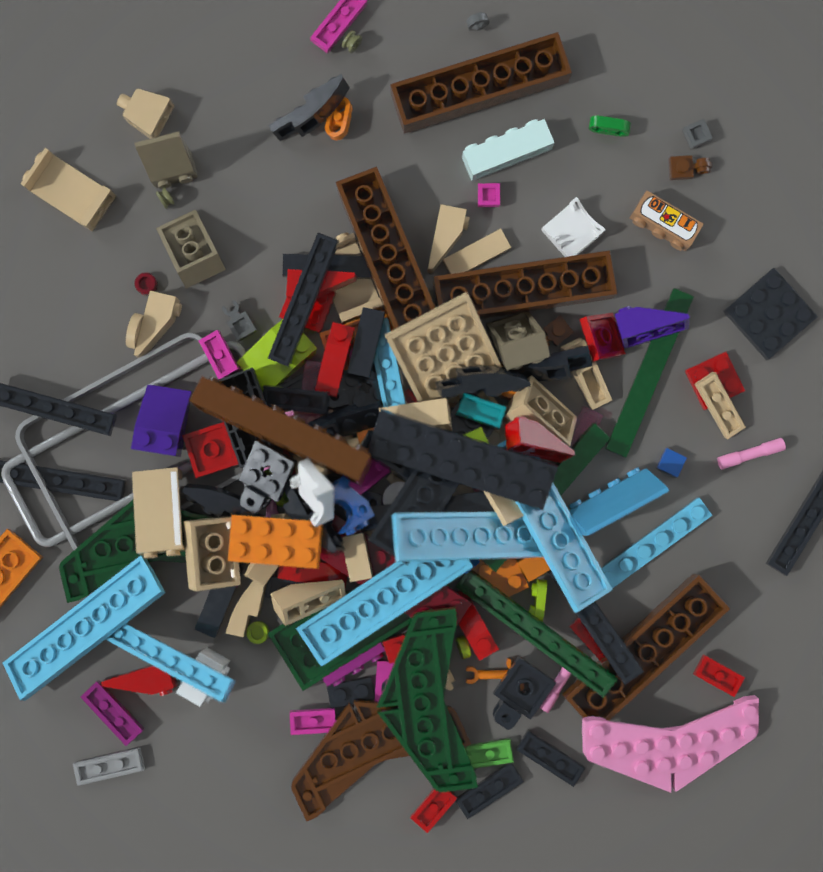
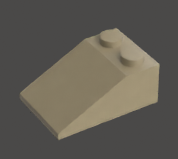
[134,132,198,189]
[156,209,226,289]
[486,312,550,370]

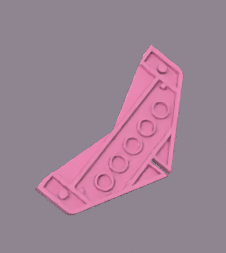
[582,695,759,793]

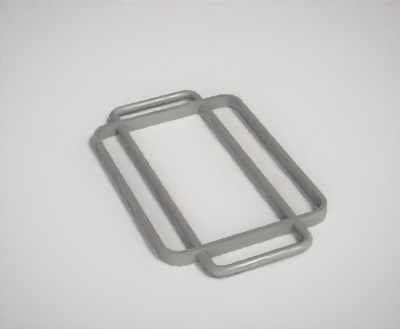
[1,333,246,550]

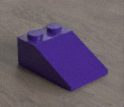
[615,306,690,349]
[131,384,192,457]

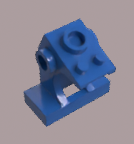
[330,476,374,536]

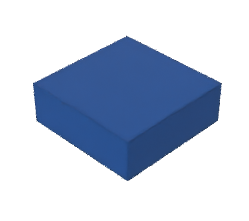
[656,448,687,478]

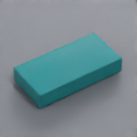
[456,393,507,430]

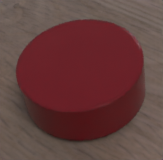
[134,273,158,296]

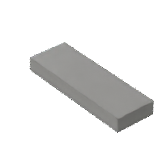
[73,747,145,786]

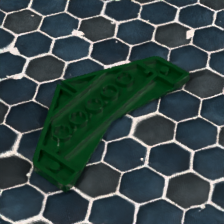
[59,499,214,603]
[377,607,478,792]

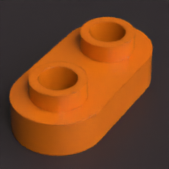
[325,97,353,140]

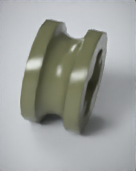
[342,30,362,53]
[155,187,175,209]

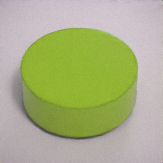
[246,621,270,644]
[456,636,471,659]

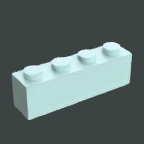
[462,119,554,181]

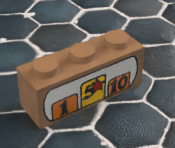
[630,190,704,251]

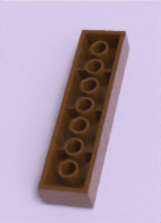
[390,32,572,134]
[336,166,435,330]
[433,250,617,319]
[189,376,373,486]
[562,574,730,721]

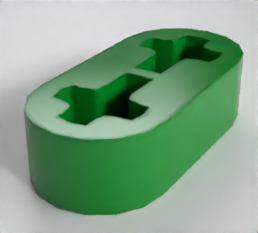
[589,116,631,137]

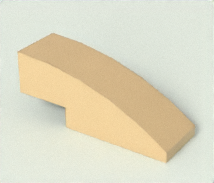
[560,337,612,410]
[226,581,267,637]

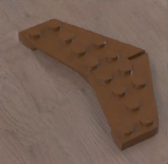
[291,700,471,822]

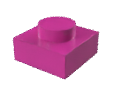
[478,183,500,207]

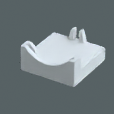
[541,197,605,257]
[290,459,334,527]

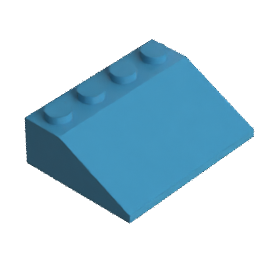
[568,467,669,536]

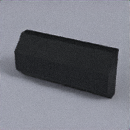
[220,368,284,468]

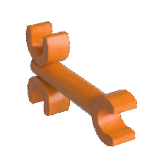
[466,658,524,691]

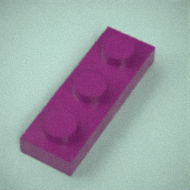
[323,641,385,686]
[80,680,144,746]

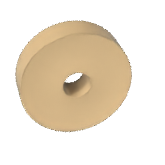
[126,313,144,349]

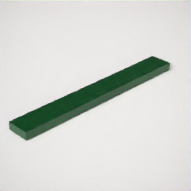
[605,288,694,458]
[481,423,610,572]
[456,570,618,698]

